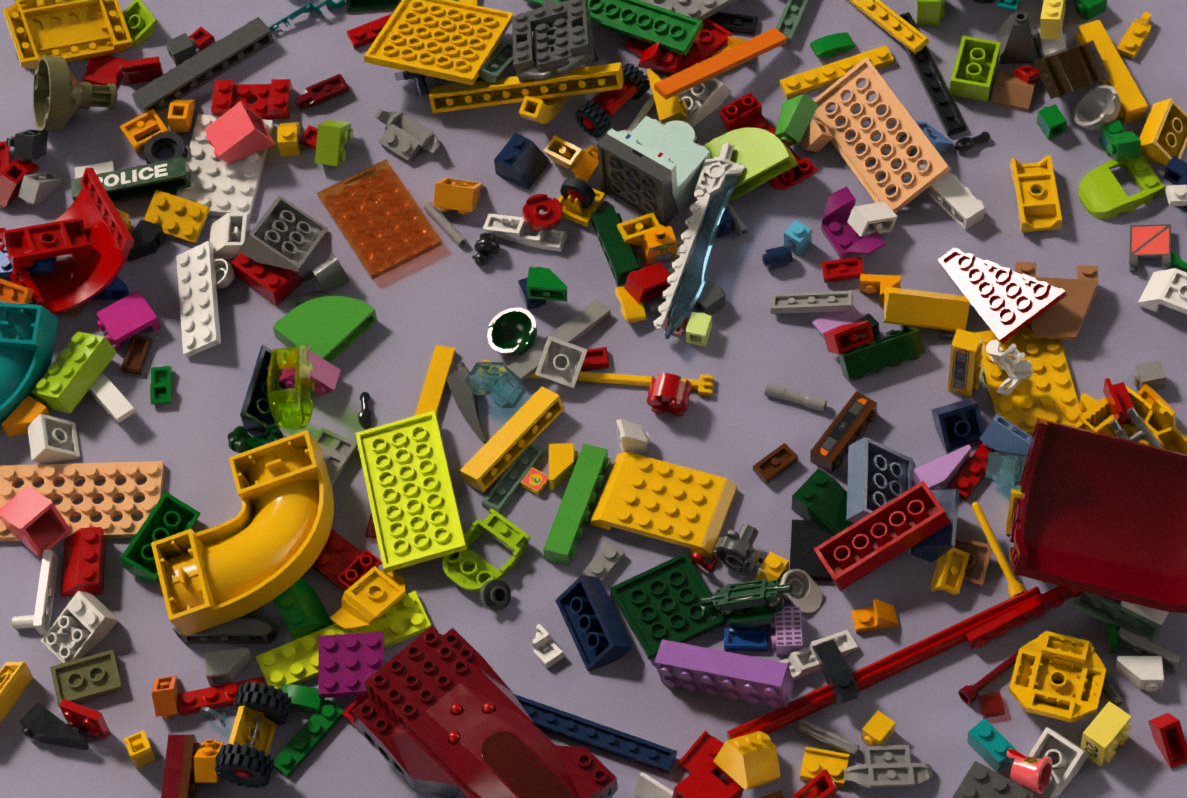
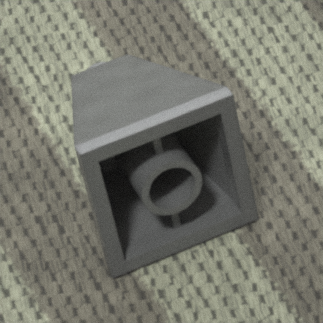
[997,12,1039,64]

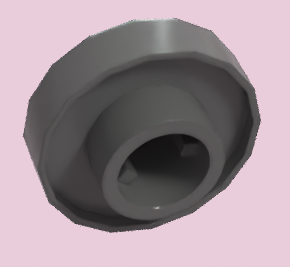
[480,579,511,611]

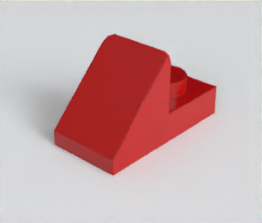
[638,42,681,74]
[793,769,838,798]

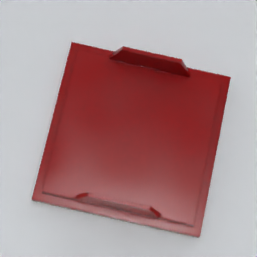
[81,55,129,88]

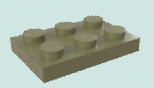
[50,650,123,708]

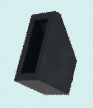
[126,219,165,262]

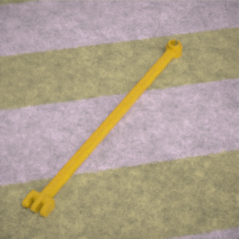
[478,360,715,397]

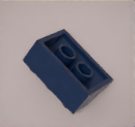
[910,489,960,563]

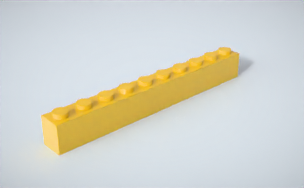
[429,62,624,113]

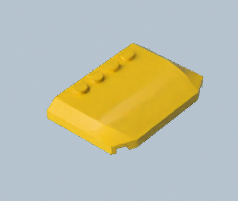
[3,0,132,69]

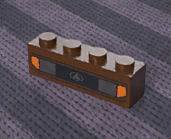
[810,391,878,473]

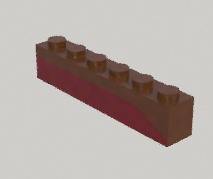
[161,735,201,798]

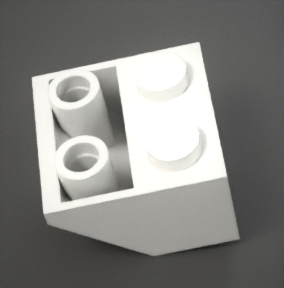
[210,212,251,259]

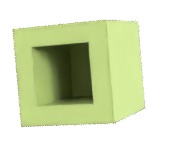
[685,312,712,347]

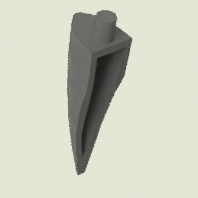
[446,362,486,443]

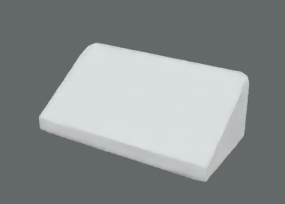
[634,772,674,798]

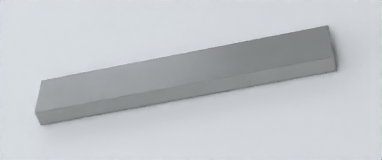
[507,299,611,383]

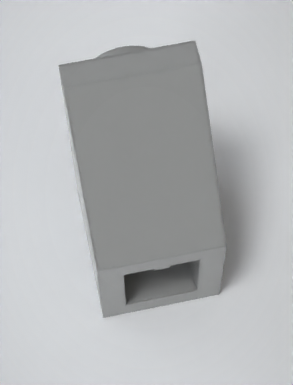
[205,647,252,685]

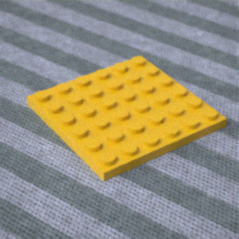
[364,0,514,85]

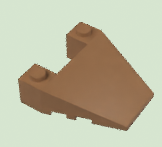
[1015,262,1098,340]

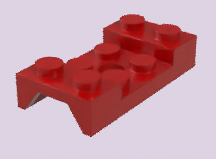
[211,79,293,119]
[3,217,92,270]

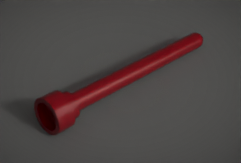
[958,636,1038,705]

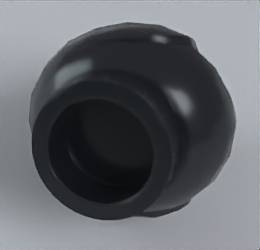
[472,233,500,266]

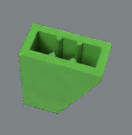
[775,94,819,147]

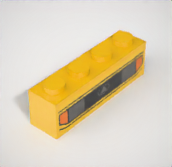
[948,329,984,397]

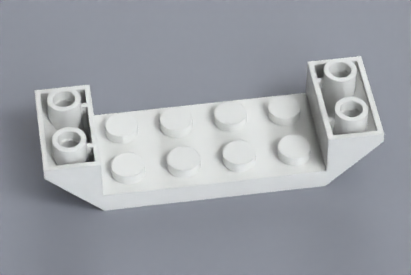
[1138,268,1187,314]

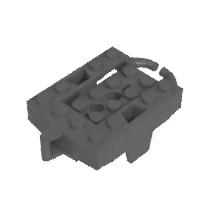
[512,0,599,82]

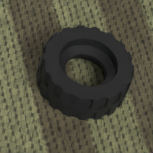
[143,132,188,164]

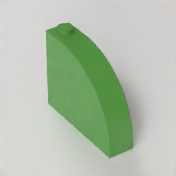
[273,296,377,363]

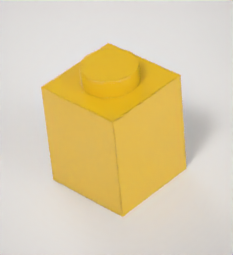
[861,710,896,746]

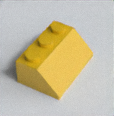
[1139,98,1187,166]
[713,731,781,790]

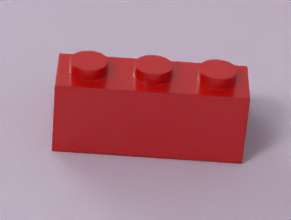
[231,252,305,306]
[60,527,107,597]

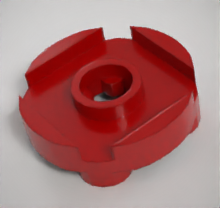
[522,194,562,232]

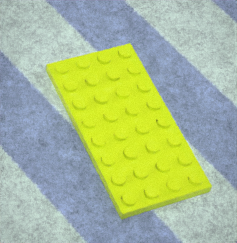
[355,410,467,573]

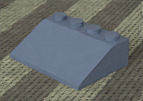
[846,437,913,523]

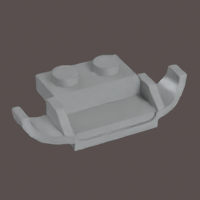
[375,109,440,162]
[843,745,933,789]

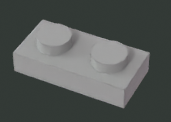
[583,541,625,584]

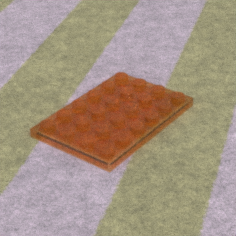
[317,159,442,280]

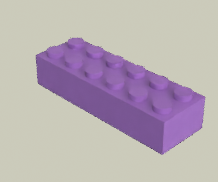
[654,639,794,708]

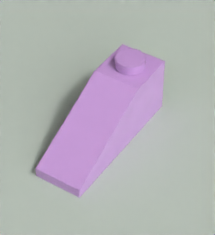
[913,444,971,490]

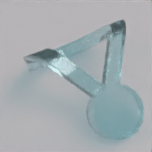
[200,706,233,727]

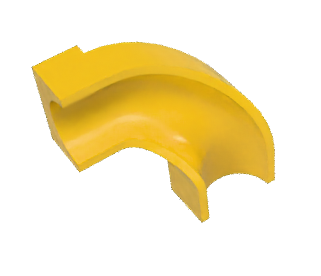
[151,430,334,636]

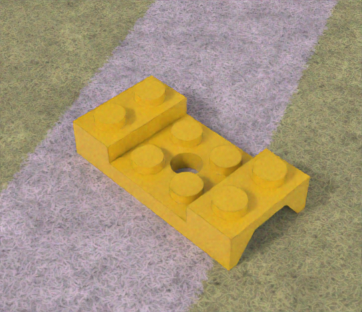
[1010,155,1062,232]

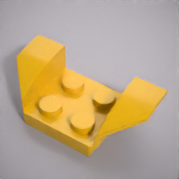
[330,566,406,630]

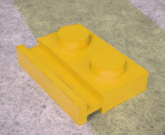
[800,747,850,787]

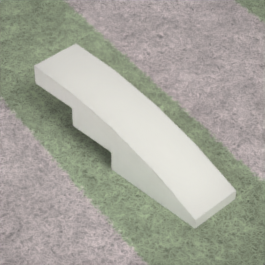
[483,214,567,252]
[88,373,135,423]
[778,630,858,681]

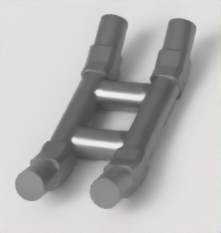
[1109,407,1164,449]

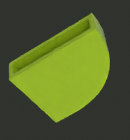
[705,127,798,202]

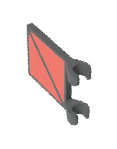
[1129,224,1171,272]

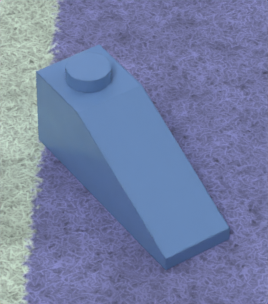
[980,414,1032,455]

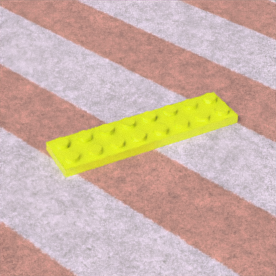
[256,591,431,689]

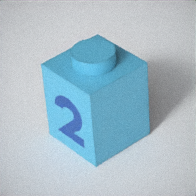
[784,219,812,256]

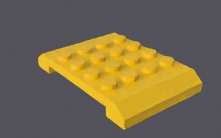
[590,452,737,559]

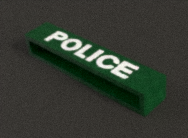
[72,157,191,202]

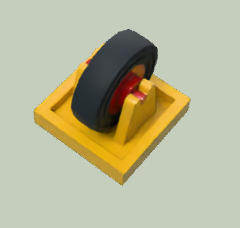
[558,178,606,227]

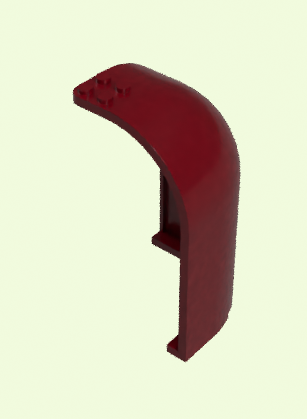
[1009,418,1187,613]

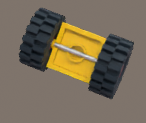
[215,682,292,788]

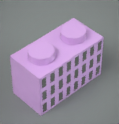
[771,606,803,656]

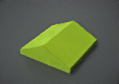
[122,0,158,48]

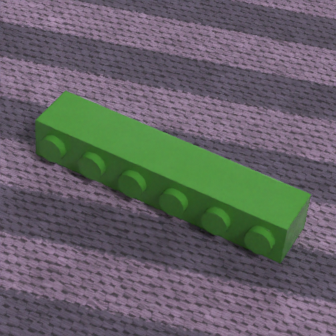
[543,444,611,566]

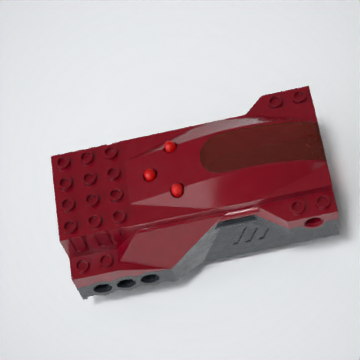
[351,625,618,798]

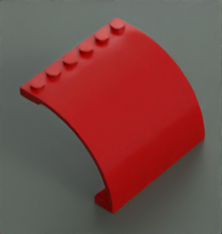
[0,168,134,315]

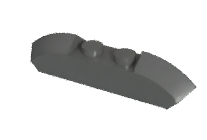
[172,616,281,644]

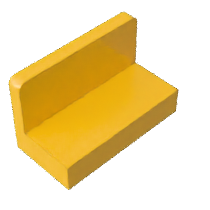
[929,548,970,595]

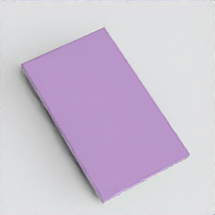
[812,306,863,336]

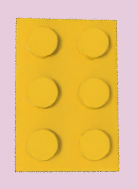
[144,190,211,244]

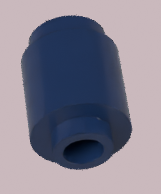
[762,246,793,270]

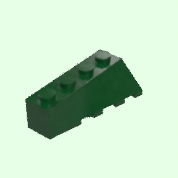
[838,325,926,381]

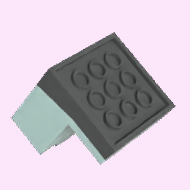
[597,116,710,227]

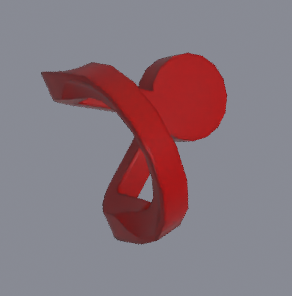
[690,553,718,572]

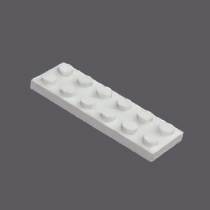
[176,241,221,358]

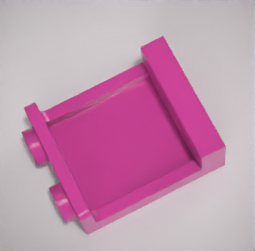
[96,290,161,351]

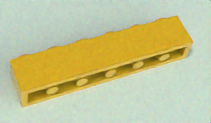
[1075,20,1148,124]
[460,387,565,493]

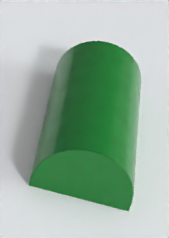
[120,491,201,583]

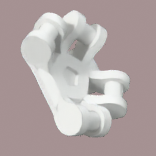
[986,340,1033,395]

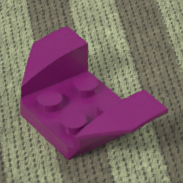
[821,186,886,259]

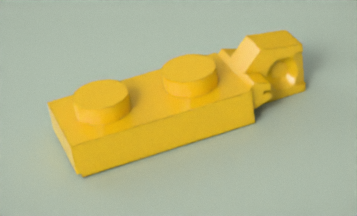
[1116,11,1152,59]

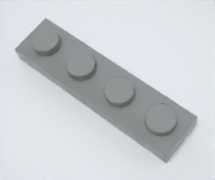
[770,291,854,314]

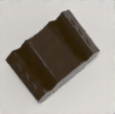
[1034,40,1110,99]

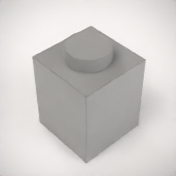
[1132,360,1166,390]

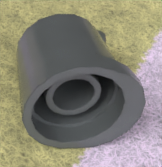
[303,253,349,293]

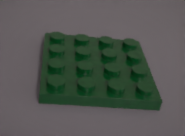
[609,552,726,660]

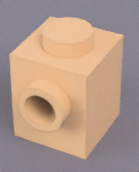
[801,120,833,153]

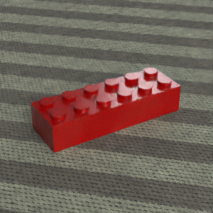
[814,480,950,591]

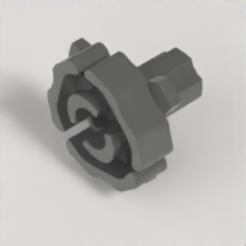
[713,524,766,575]

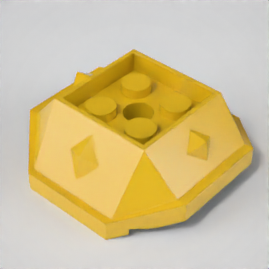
[1009,631,1107,723]

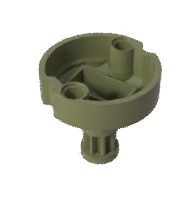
[33,56,118,132]

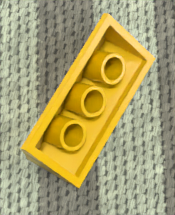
[884,287,970,331]
[0,662,33,723]

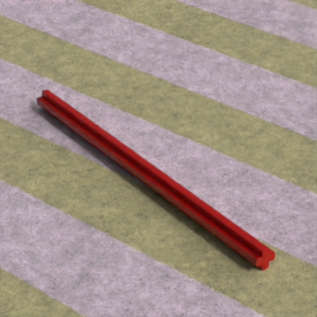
[727,586,1042,740]

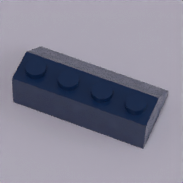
[555,575,632,671]

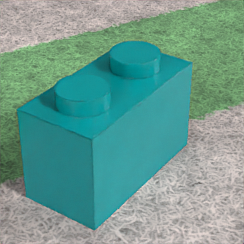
[967,718,1016,773]

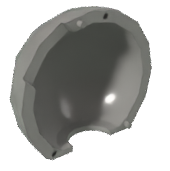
[1073,85,1121,131]

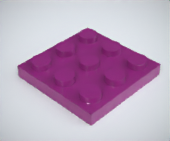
[318,631,385,698]

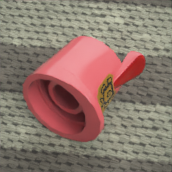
[1007,749,1052,794]

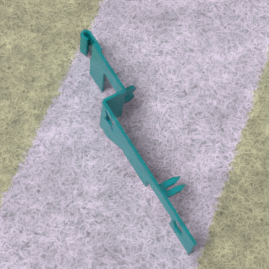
[268,0,346,32]

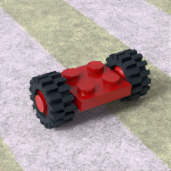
[575,63,650,138]

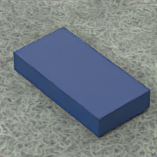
[724,628,768,652]

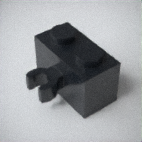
[6,129,48,162]

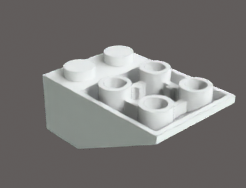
[41,591,118,663]

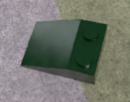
[791,468,854,536]

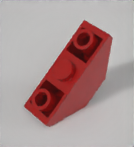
[0,158,40,209]

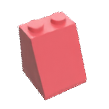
[205,101,275,164]
[0,486,72,558]

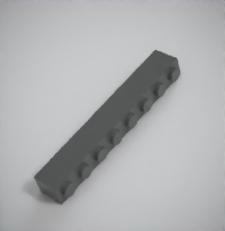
[132,17,274,114]

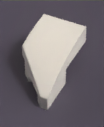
[532,624,564,669]

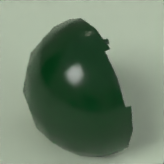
[487,308,537,356]

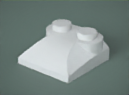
[535,336,587,388]

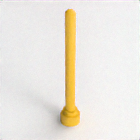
[971,502,1026,598]

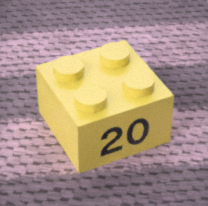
[1080,701,1132,767]

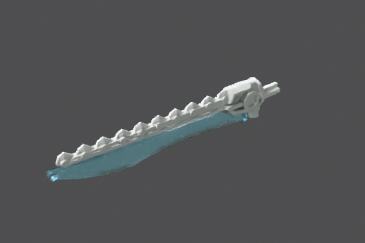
[654,142,745,339]

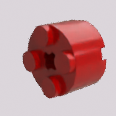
[647,373,692,417]

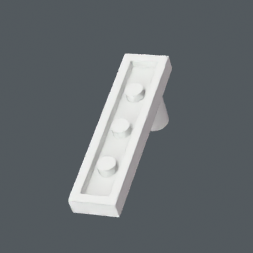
[12,550,59,635]

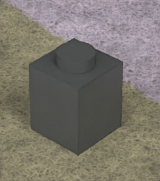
[165,33,197,67]

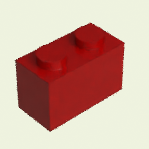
[624,262,671,304]

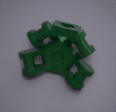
[227,424,283,454]

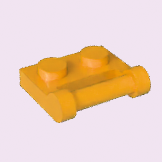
[119,109,169,154]

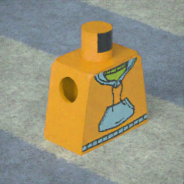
[641,225,680,267]

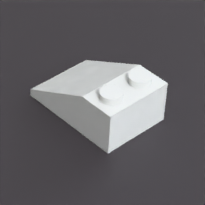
[677,63,732,127]
[1028,727,1090,798]

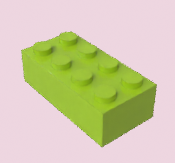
[31,331,117,414]

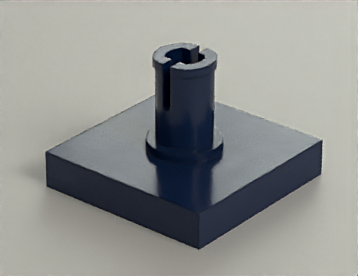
[394,71,428,96]

